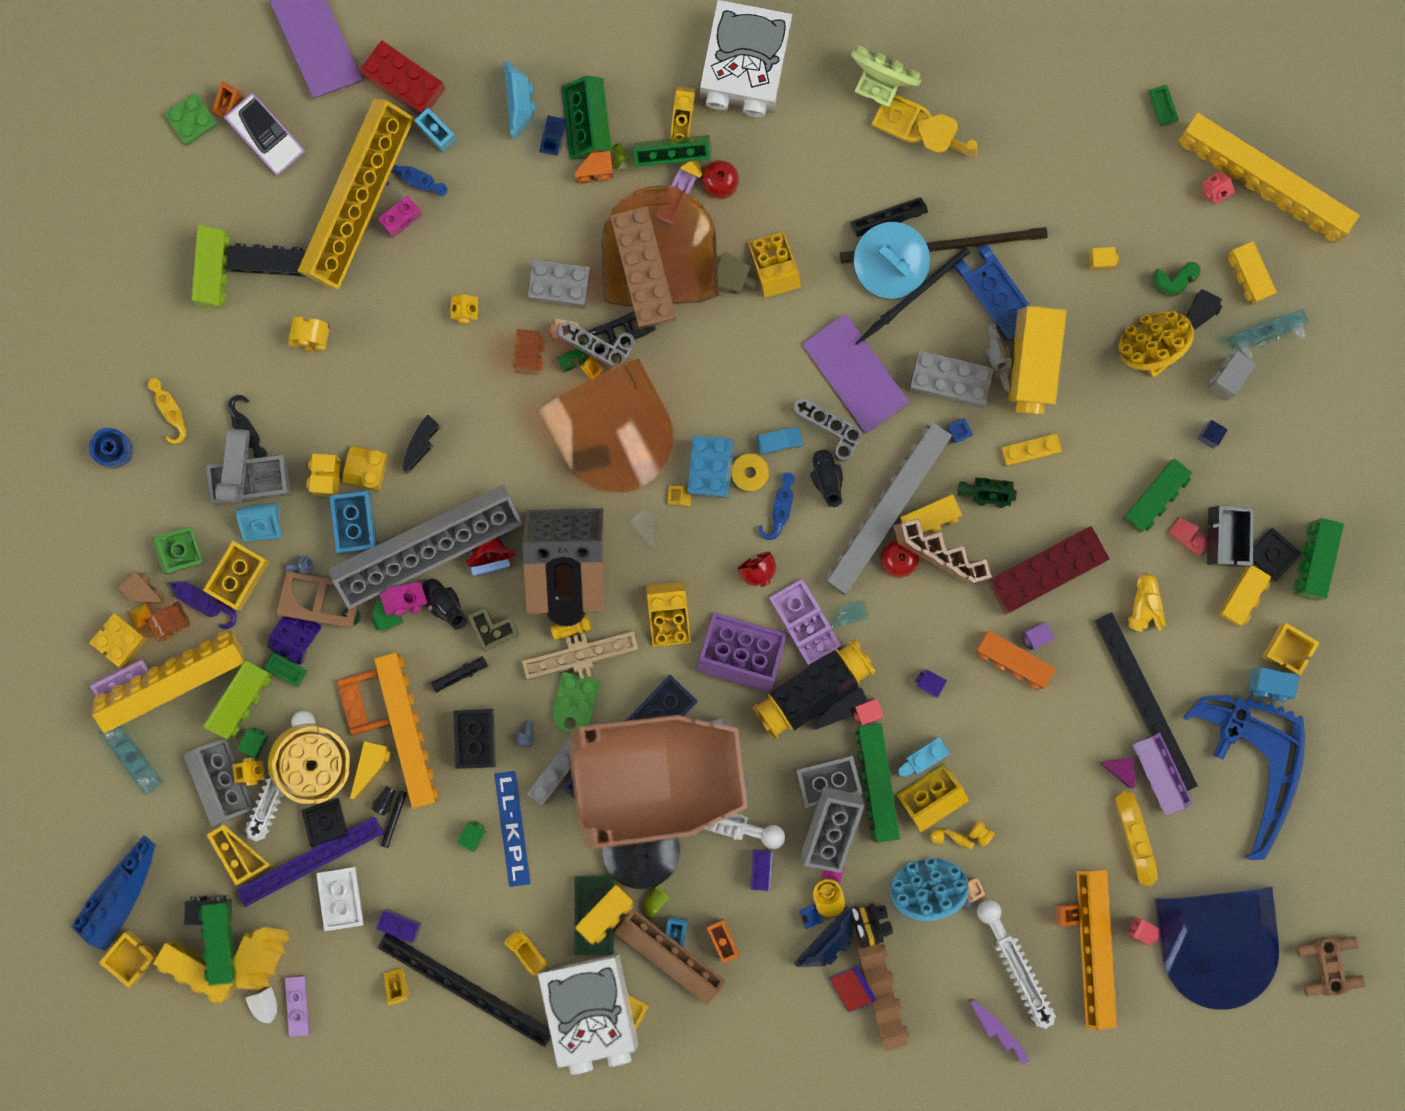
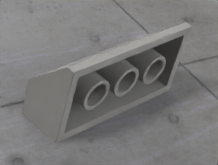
[183,738,254,827]

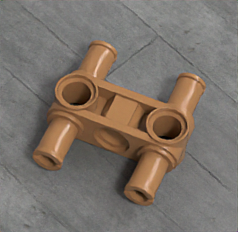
[1296,936,1365,997]

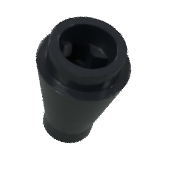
[371,786,396,816]

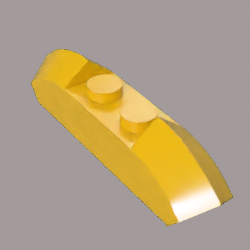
[1115,791,1158,887]

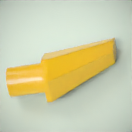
[944,829,974,850]

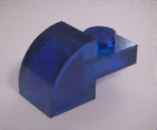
[539,115,567,156]

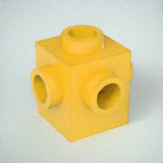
[450,294,478,324]
[232,758,265,786]

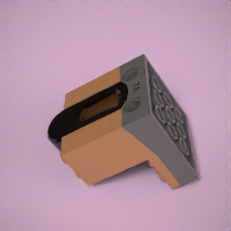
[522,508,606,627]

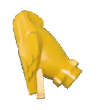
[1128,573,1166,632]

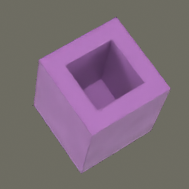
[1023,622,1055,650]

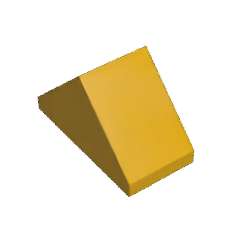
[383,968,411,1005]

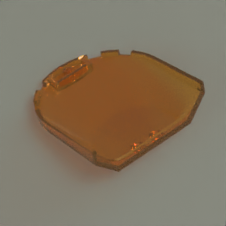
[602,186,719,307]
[538,359,673,493]

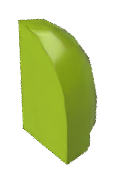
[643,886,670,920]

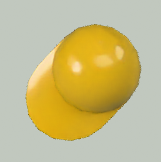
[813,878,845,917]

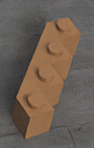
[893,519,992,584]
[856,942,909,1051]

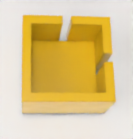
[306,453,342,497]
[89,613,149,668]
[1261,623,1319,676]
[99,930,158,988]

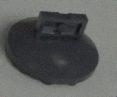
[602,837,680,889]

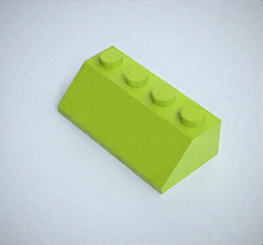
[192,225,231,309]
[203,660,272,739]

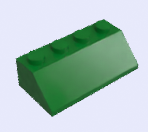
[561,75,612,160]

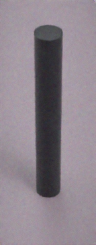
[381,790,407,848]

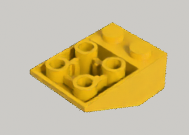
[748,231,801,298]
[646,581,691,647]

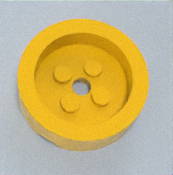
[268,723,350,804]

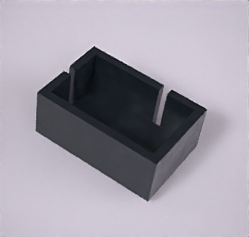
[1207,506,1254,567]

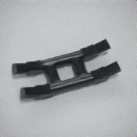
[585,311,656,354]

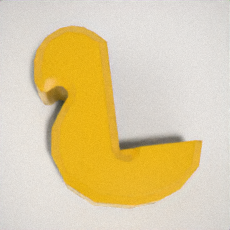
[504,929,548,976]

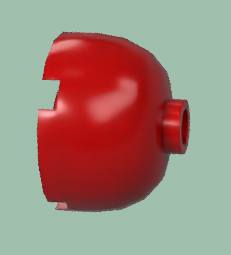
[702,160,739,199]
[881,540,919,578]
[737,551,776,587]

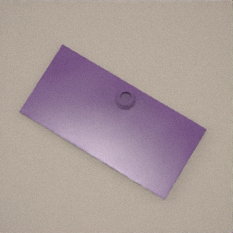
[270,0,362,99]
[802,313,910,434]

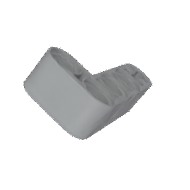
[556,321,634,368]
[793,398,862,462]
[216,428,250,505]

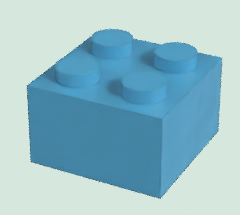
[1247,667,1300,702]

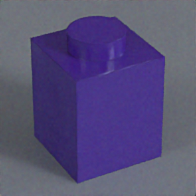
[915,669,947,698]

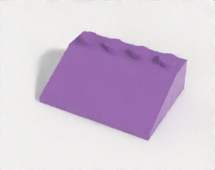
[696,612,787,693]

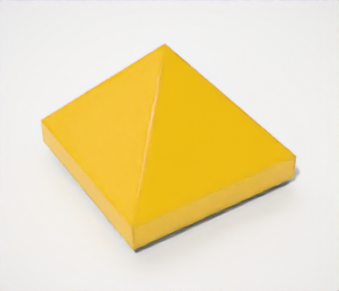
[581,356,603,382]
[129,603,155,629]

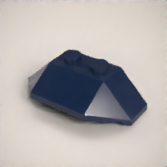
[794,907,852,967]

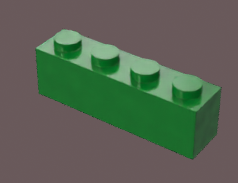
[633,135,712,167]
[1123,458,1192,533]
[199,902,236,986]

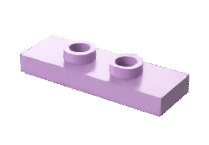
[285,976,310,1037]

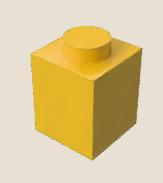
[1089,247,1119,271]

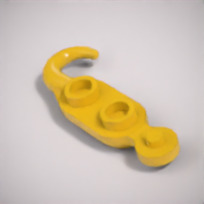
[148,378,187,444]

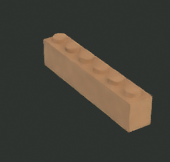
[615,909,725,1005]

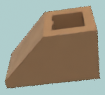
[118,571,165,604]

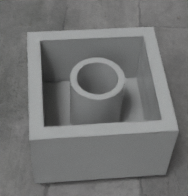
[1208,351,1256,401]

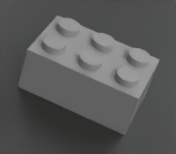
[528,260,591,309]
[795,756,862,808]

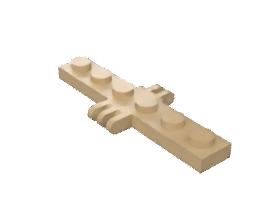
[522,631,639,681]

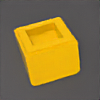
[680,161,704,177]
[667,486,691,506]

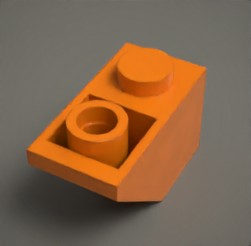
[575,151,613,184]

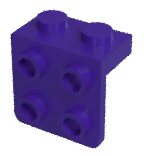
[267,616,321,665]

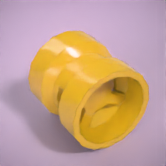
[968,820,995,848]

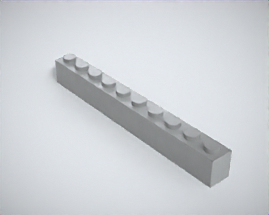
[826,423,952,595]

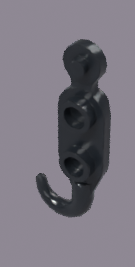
[228,395,267,458]

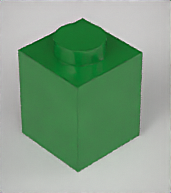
[237,727,268,758]
[457,821,487,852]

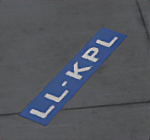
[494,771,530,887]

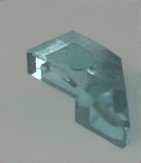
[832,600,869,628]

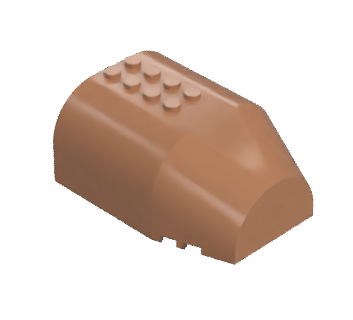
[570,715,747,848]

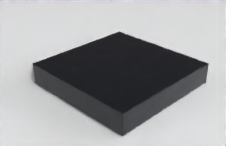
[1253,527,1301,582]
[301,798,349,847]

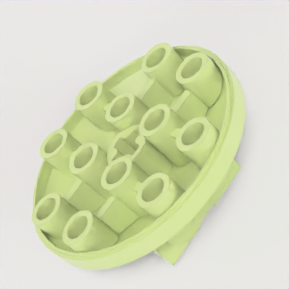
[850,45,922,107]

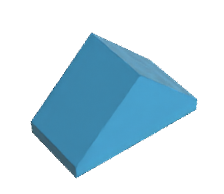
[666,915,688,947]

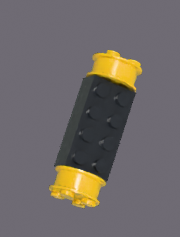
[752,640,876,740]

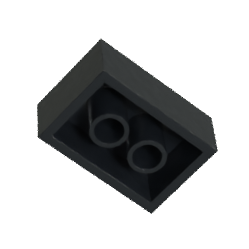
[453,709,496,769]

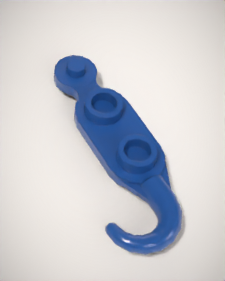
[385,165,448,196]
[759,473,795,540]

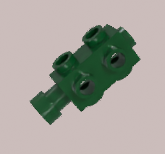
[957,477,1017,508]

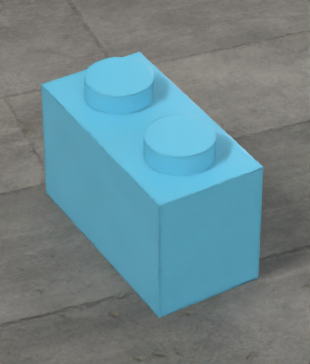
[414,108,457,153]

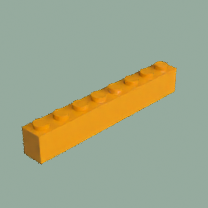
[374,652,439,809]
[1076,869,1117,1030]

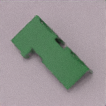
[556,341,590,373]

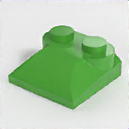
[153,527,203,575]

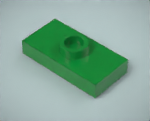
[1148,85,1179,127]
[264,652,308,687]

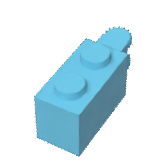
[897,737,950,777]

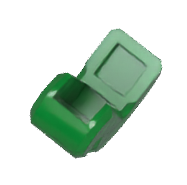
[1152,262,1201,297]

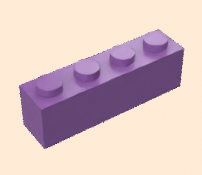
[1133,732,1193,815]

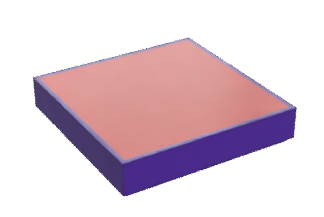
[829,965,877,1012]

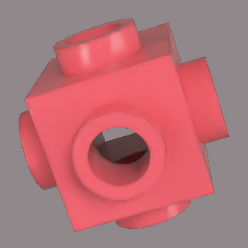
[1201,171,1235,205]

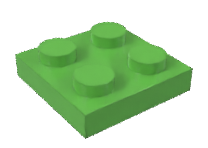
[164,93,218,146]

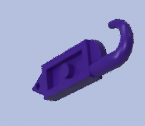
[170,581,237,629]

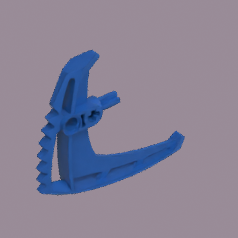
[1183,696,1305,860]

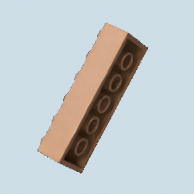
[610,206,676,330]

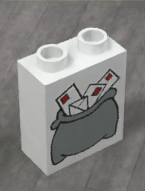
[700,0,792,117]
[538,953,639,1075]

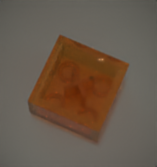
[513,329,545,375]

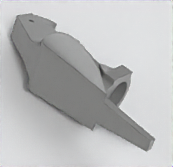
[986,324,1012,392]

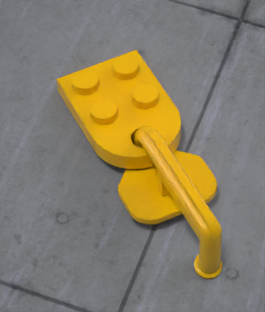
[872,94,978,157]

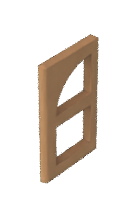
[276,571,358,629]

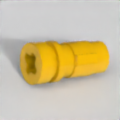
[550,612,592,640]

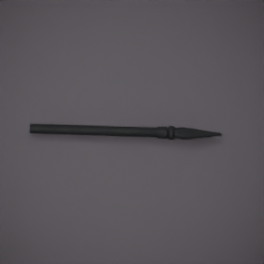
[855,247,970,345]

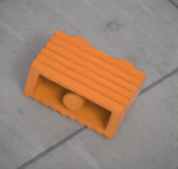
[707,919,740,963]

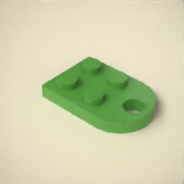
[553,672,601,733]

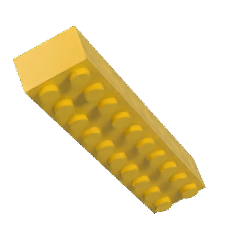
[298,99,414,290]
[1178,113,1360,242]

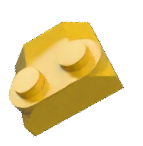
[342,446,389,491]

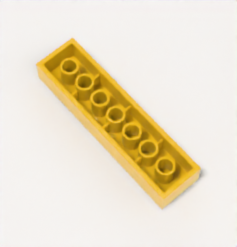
[92,630,244,734]

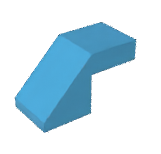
[757,427,803,455]

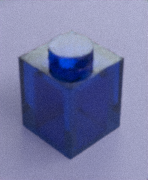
[1197,420,1228,449]

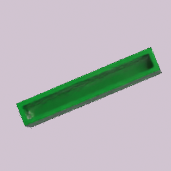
[855,724,900,843]

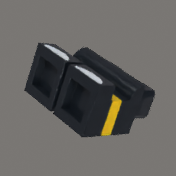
[851,903,893,948]

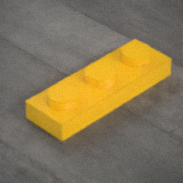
[1001,433,1062,466]

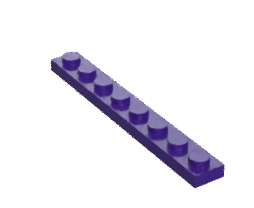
[236,816,384,907]

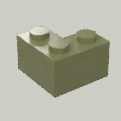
[468,608,520,652]

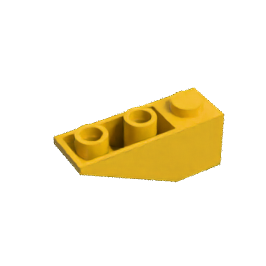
[670,86,696,139]

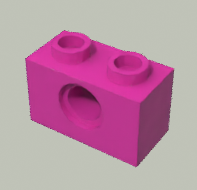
[378,196,422,238]
[379,582,427,617]

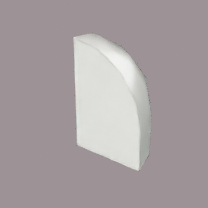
[245,987,277,1023]

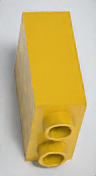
[1007,306,1067,415]

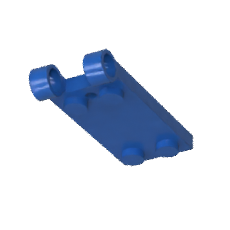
[954,244,1030,341]

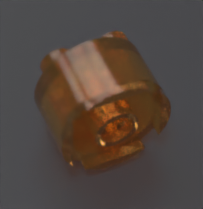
[144,601,191,642]

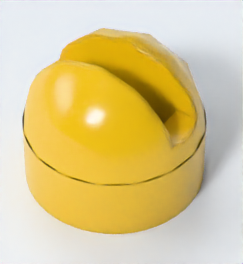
[930,829,944,845]

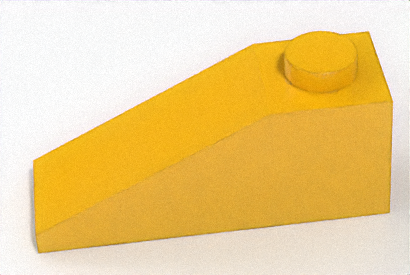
[350,741,391,799]

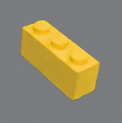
[1228,241,1277,305]
[899,494,962,536]
[1218,566,1271,627]

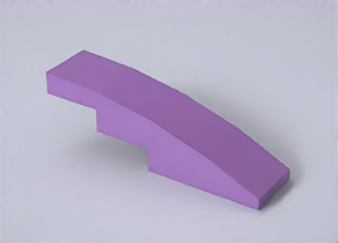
[968,999,1029,1065]

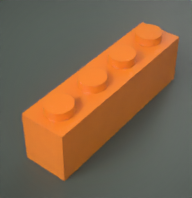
[975,631,1056,690]

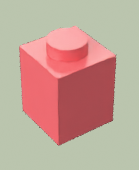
[852,699,884,725]

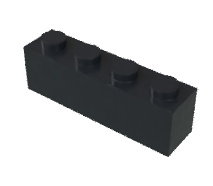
[227,243,306,277]

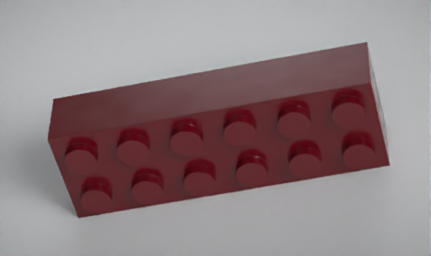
[987,526,1110,615]

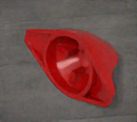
[466,537,516,567]

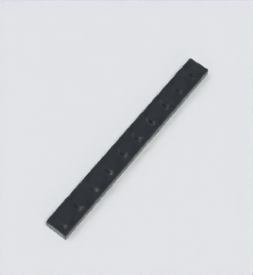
[1094,612,1198,791]
[378,933,551,1047]

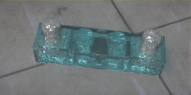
[1228,309,1309,360]
[99,725,164,794]

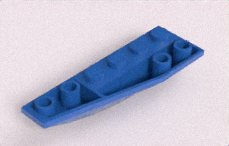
[71,835,156,951]

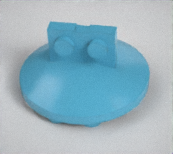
[854,222,930,299]
[890,857,969,921]

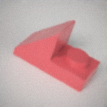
[1168,518,1207,556]

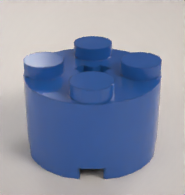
[89,428,133,469]

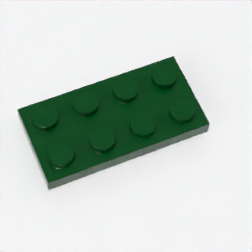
[574,876,614,955]

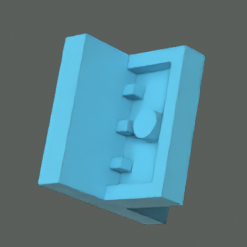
[236,503,282,542]

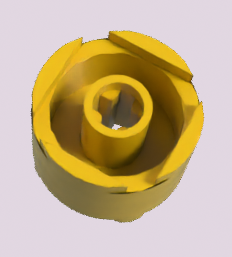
[288,317,330,352]

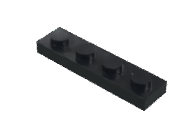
[850,197,928,237]

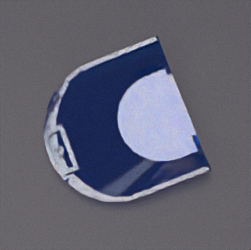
[1155,886,1279,1010]

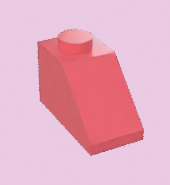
[1126,917,1159,946]

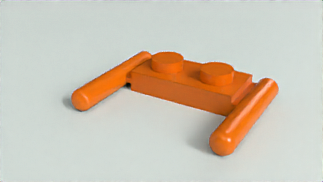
[337,669,391,736]

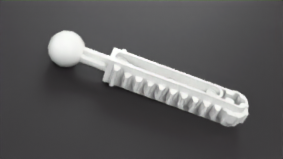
[244,710,316,842]
[705,814,785,849]
[977,899,1056,1029]

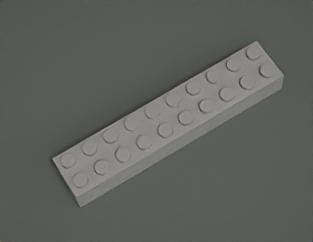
[329,484,523,609]

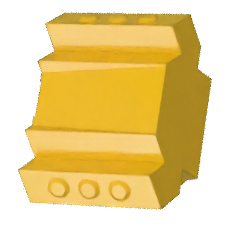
[234,927,290,991]

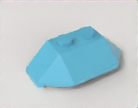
[503,60,536,140]

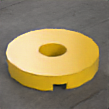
[731,454,769,492]

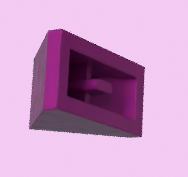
[1100,758,1136,789]

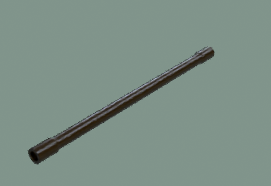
[840,227,1048,264]

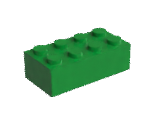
[1293,518,1344,601]

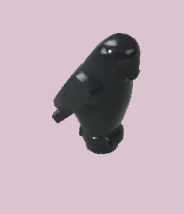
[810,449,843,508]
[422,578,467,630]

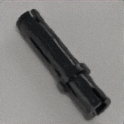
[431,656,488,693]

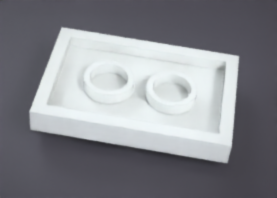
[316,867,364,931]

